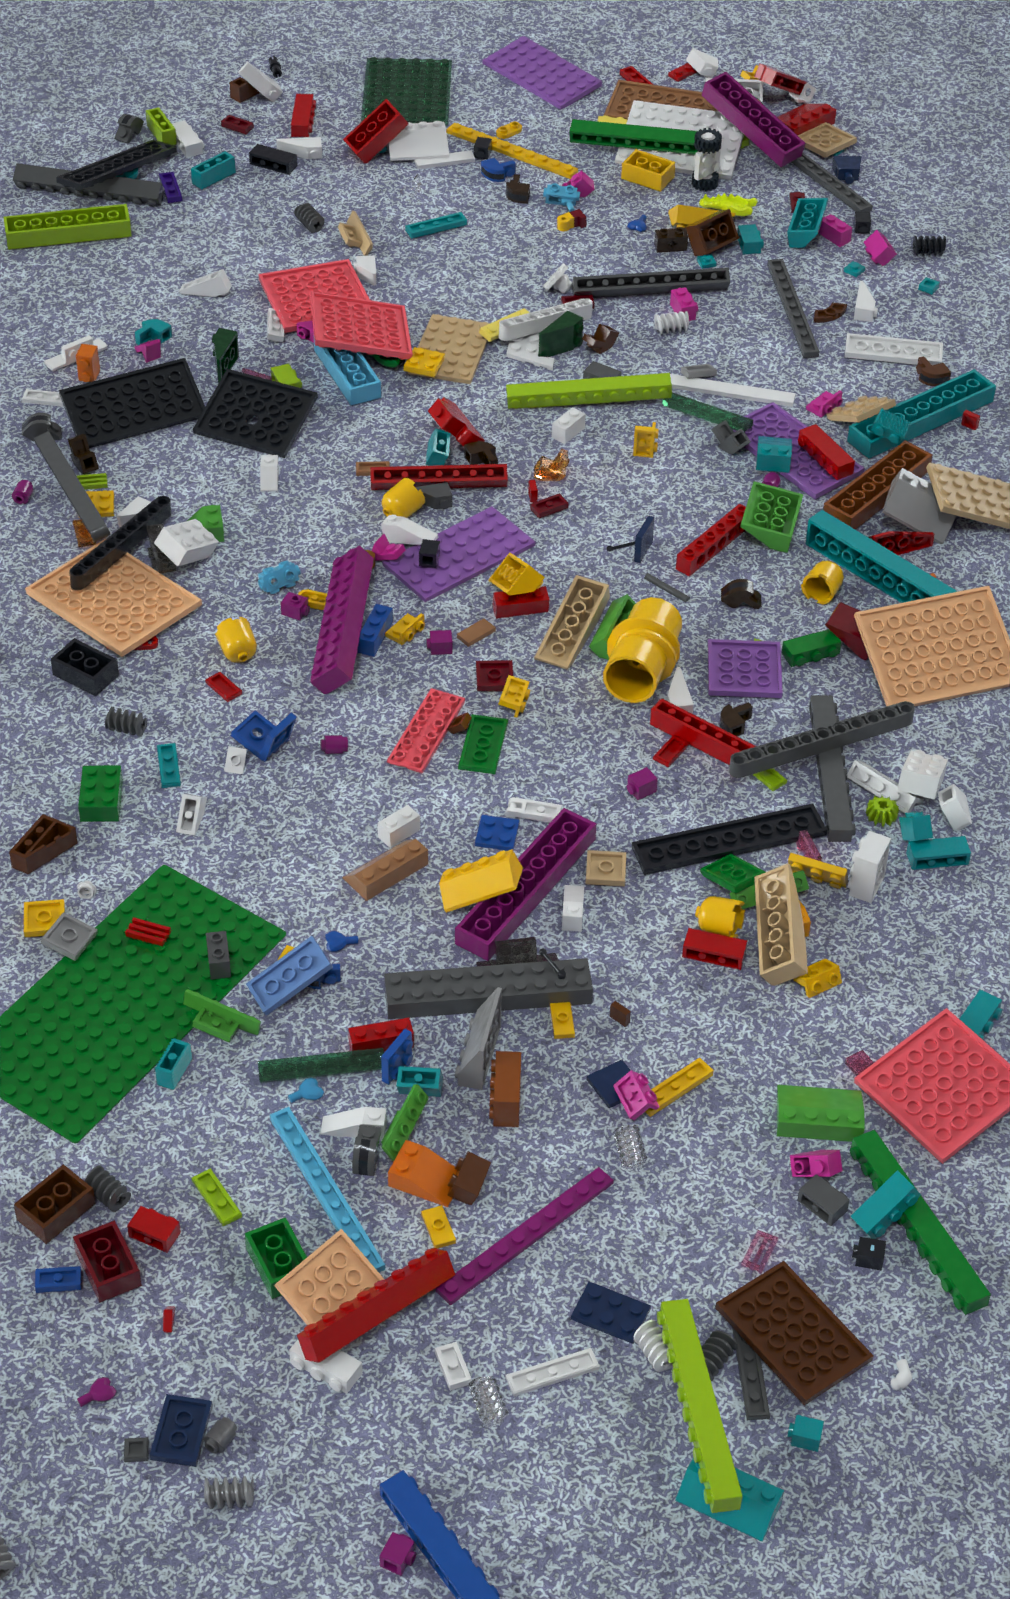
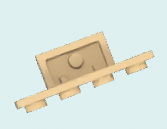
[337,211,373,256]

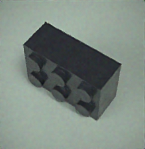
[51,638,119,696]

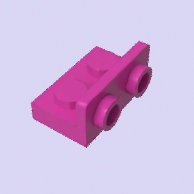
[806,390,843,418]
[613,1070,660,1120]

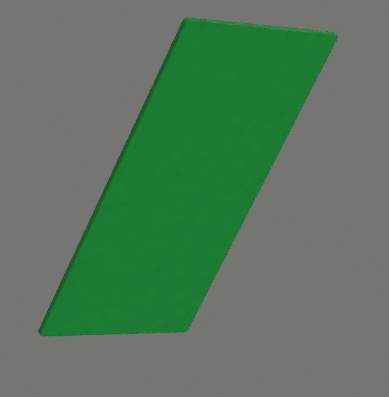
[0,865,286,1144]

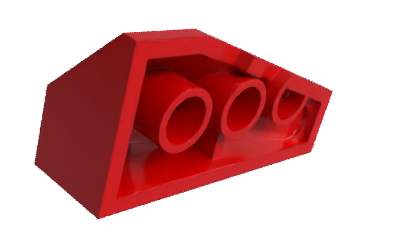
[868,531,935,555]

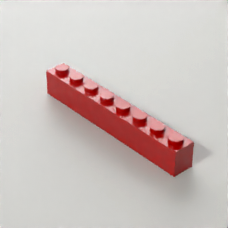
[370,464,508,490]
[297,1248,455,1363]

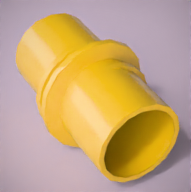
[603,597,682,703]

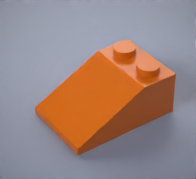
[388,1140,457,1207]

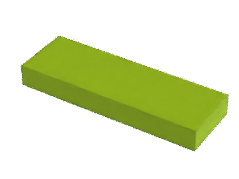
[191,1168,242,1226]

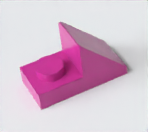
[134,339,161,363]
[372,534,406,561]

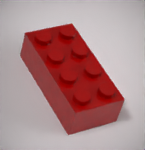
[343,98,409,164]

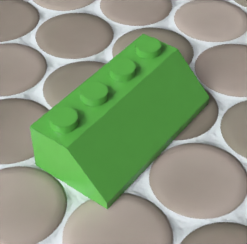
[589,594,636,660]

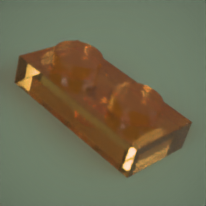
[72,519,96,547]

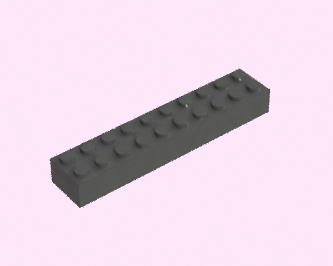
[384,958,593,1019]

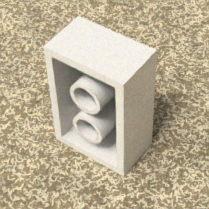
[154,519,219,567]
[897,750,948,800]
[847,831,891,903]

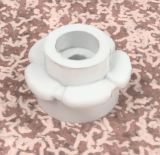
[77,881,97,899]

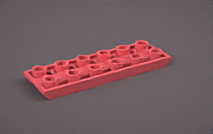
[387,688,465,773]

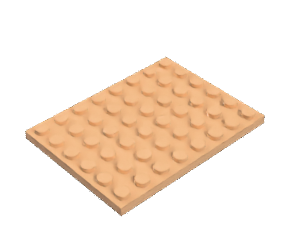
[25,539,202,657]
[854,586,1010,707]

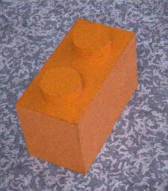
[76,344,100,382]

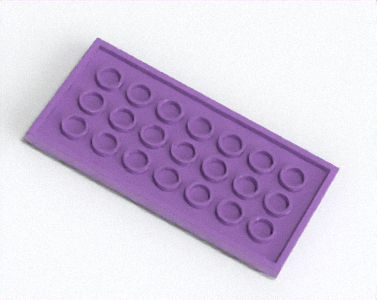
[482,36,602,110]
[729,402,865,499]
[382,506,536,602]

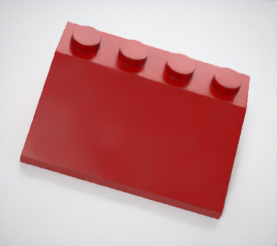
[777,103,836,136]

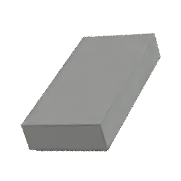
[680,364,717,379]

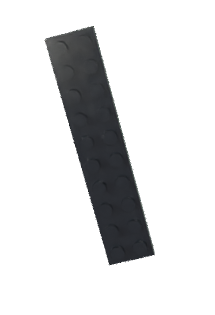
[56,139,177,191]
[631,804,827,875]

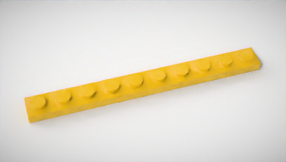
[446,123,578,179]

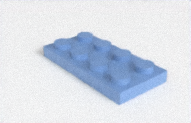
[246,936,333,1015]

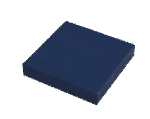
[634,516,655,563]
[586,1059,631,1108]

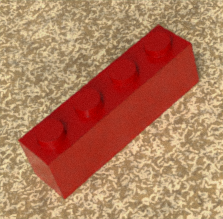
[291,94,316,137]
[798,424,855,480]

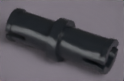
[269,56,282,78]

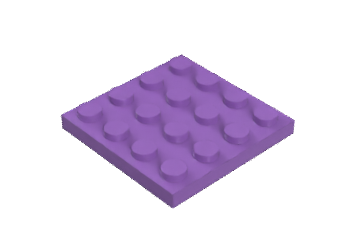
[708,639,783,698]

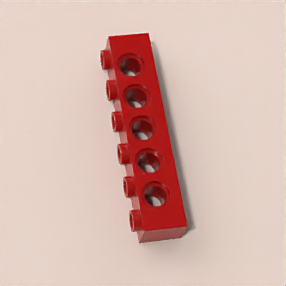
[676,504,746,577]

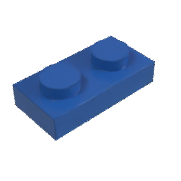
[35,1266,82,1293]

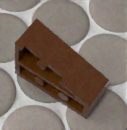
[9,814,78,874]

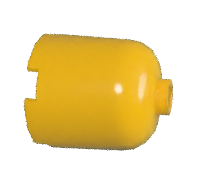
[381,478,425,518]
[801,561,844,604]
[215,617,257,663]
[695,896,745,938]

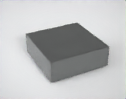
[124,1437,149,1462]

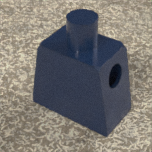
[832,156,862,184]

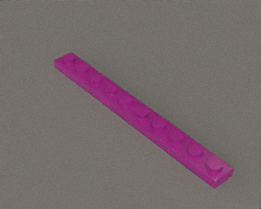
[436,1167,614,1306]

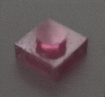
[845,1050,874,1076]

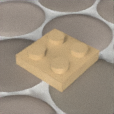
[585,850,626,887]

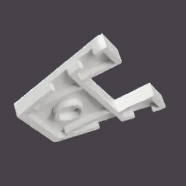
[506,332,554,371]

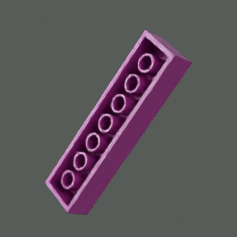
[701,72,806,167]

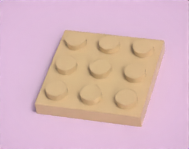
[798,122,857,158]
[826,396,896,423]

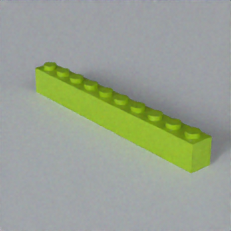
[506,373,672,409]
[657,1299,743,1513]

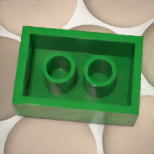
[78,765,123,822]
[245,1217,307,1299]

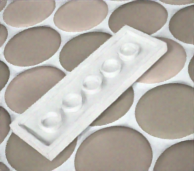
[845,333,943,365]

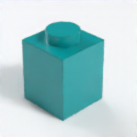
[787,1415,824,1452]

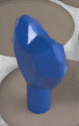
[627,215,647,232]
[325,931,358,952]

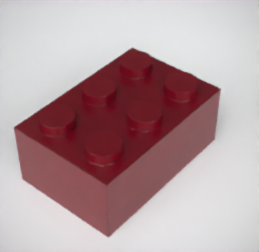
[73,1220,142,1303]

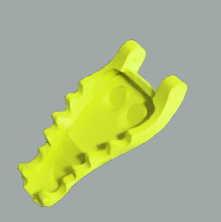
[699,193,758,216]

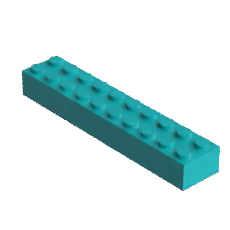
[847,369,996,459]
[805,510,958,603]

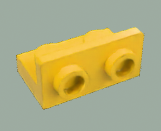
[633,422,659,458]
[385,613,425,645]
[498,675,531,718]
[793,958,842,998]

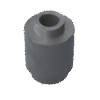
[204,1417,237,1453]

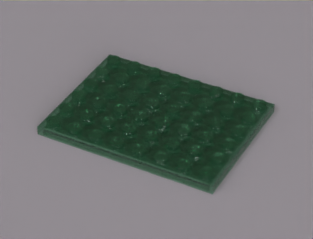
[361,57,452,126]

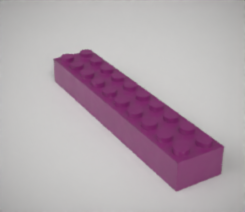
[310,545,374,694]
[455,808,597,961]

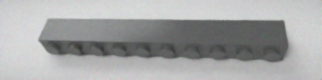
[12,163,165,206]
[572,268,730,298]
[809,695,856,842]

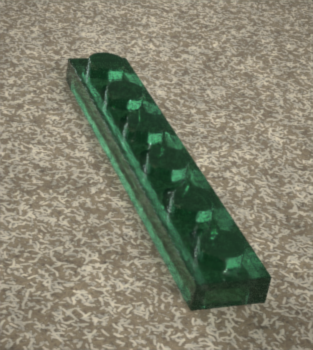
[662,392,753,432]
[258,1048,384,1083]

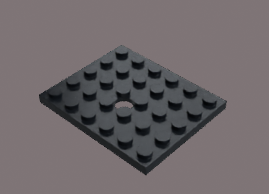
[193,369,318,458]

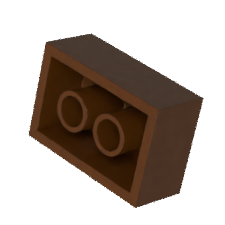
[685,209,739,256]
[14,1164,96,1244]

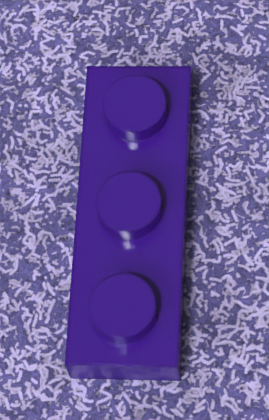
[159,172,182,203]

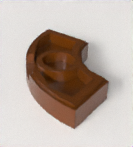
[813,302,848,323]

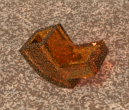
[534,449,569,481]

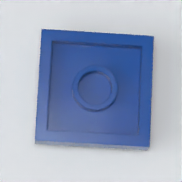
[475,815,520,851]
[381,1029,413,1085]

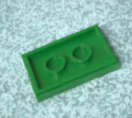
[700,854,766,894]

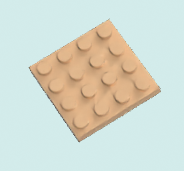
[274,1229,385,1350]

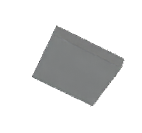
[41,912,98,961]

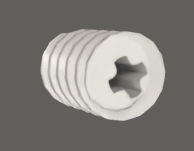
[654,311,689,334]
[634,1319,673,1372]

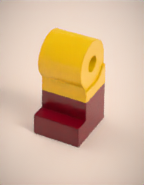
[557,209,587,232]

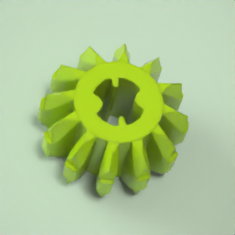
[866,795,899,827]

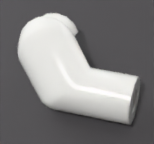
[890,1359,912,1390]

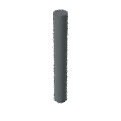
[644,573,690,603]

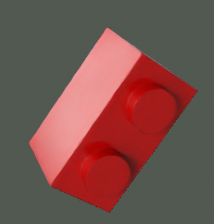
[127,1206,181,1253]

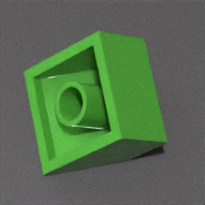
[187,505,224,542]

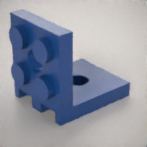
[230,710,297,762]

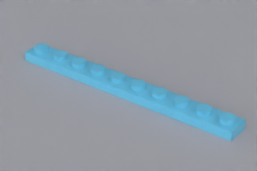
[270,1107,385,1272]

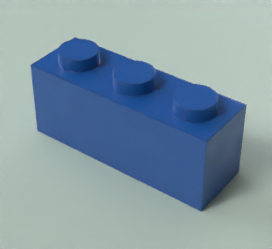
[357,604,393,657]

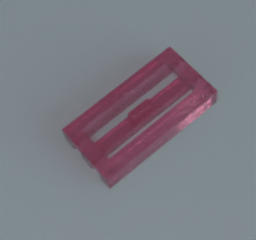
[741,1230,778,1274]

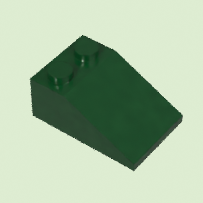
[538,311,584,357]
[212,328,239,384]

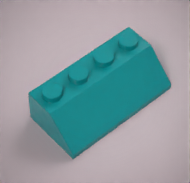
[787,198,828,248]
[675,1458,784,1542]

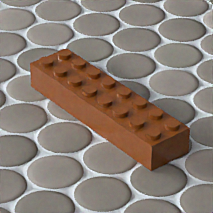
[823,440,933,530]

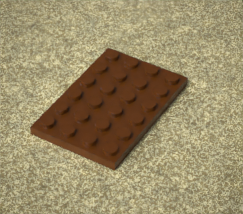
[715,1261,874,1406]

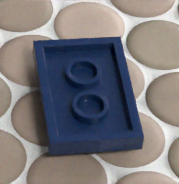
[571,1281,651,1344]
[150,1394,213,1467]

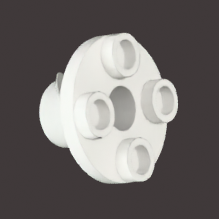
[543,263,572,294]

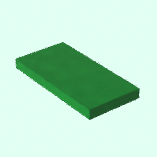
[458,714,508,774]

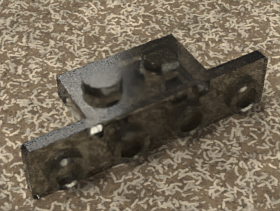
[146,524,176,574]
[476,937,558,967]

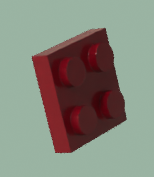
[476,660,513,691]

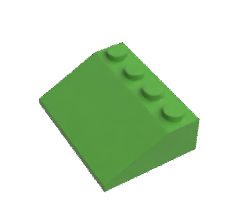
[740,481,804,553]
[776,1084,865,1142]

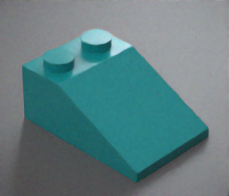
[756,436,792,473]

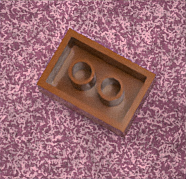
[489,1051,521,1127]

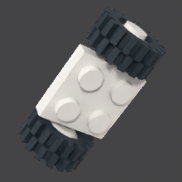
[691,128,722,192]

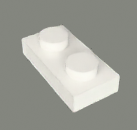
[435,1342,472,1390]

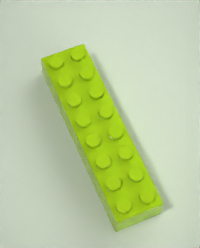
[3,204,132,250]

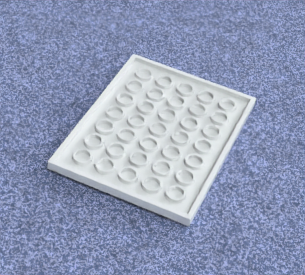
[615,100,744,180]

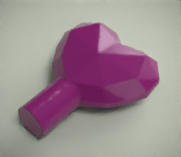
[77,1377,116,1407]

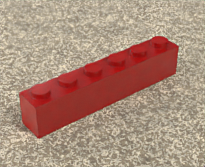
[650,698,756,765]

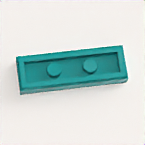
[157,743,181,788]

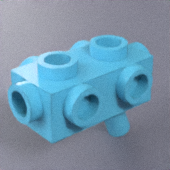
[543,183,580,212]
[258,561,301,594]

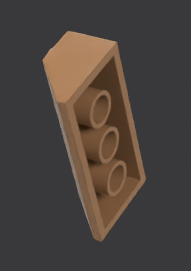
[342,839,428,901]

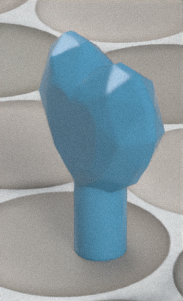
[288,1078,324,1103]

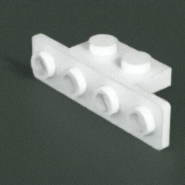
[44,335,108,371]

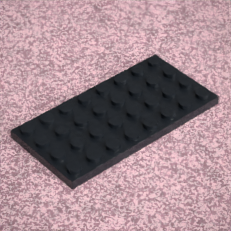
[59,358,205,448]

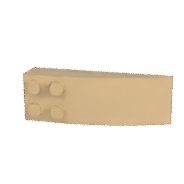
[534,575,610,670]
[754,863,808,986]

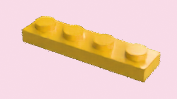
[645,1057,714,1117]

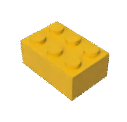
[621,149,676,192]

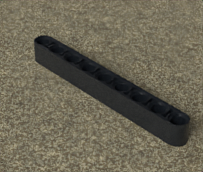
[69,496,171,590]

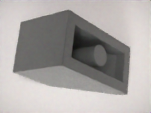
[415,482,452,509]

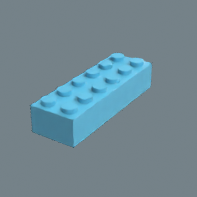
[314,340,381,406]

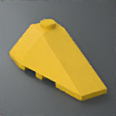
[668,204,736,229]

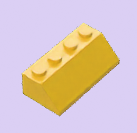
[489,552,545,595]
[439,849,523,913]

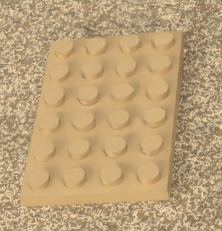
[408,314,490,384]
[926,462,1010,529]

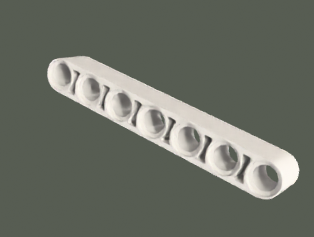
[499,299,593,341]

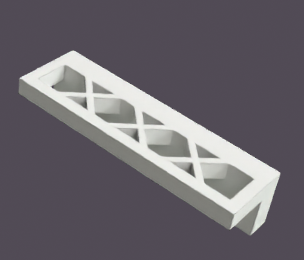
[847,760,924,813]

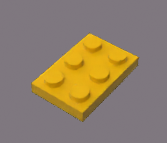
[788,853,848,889]

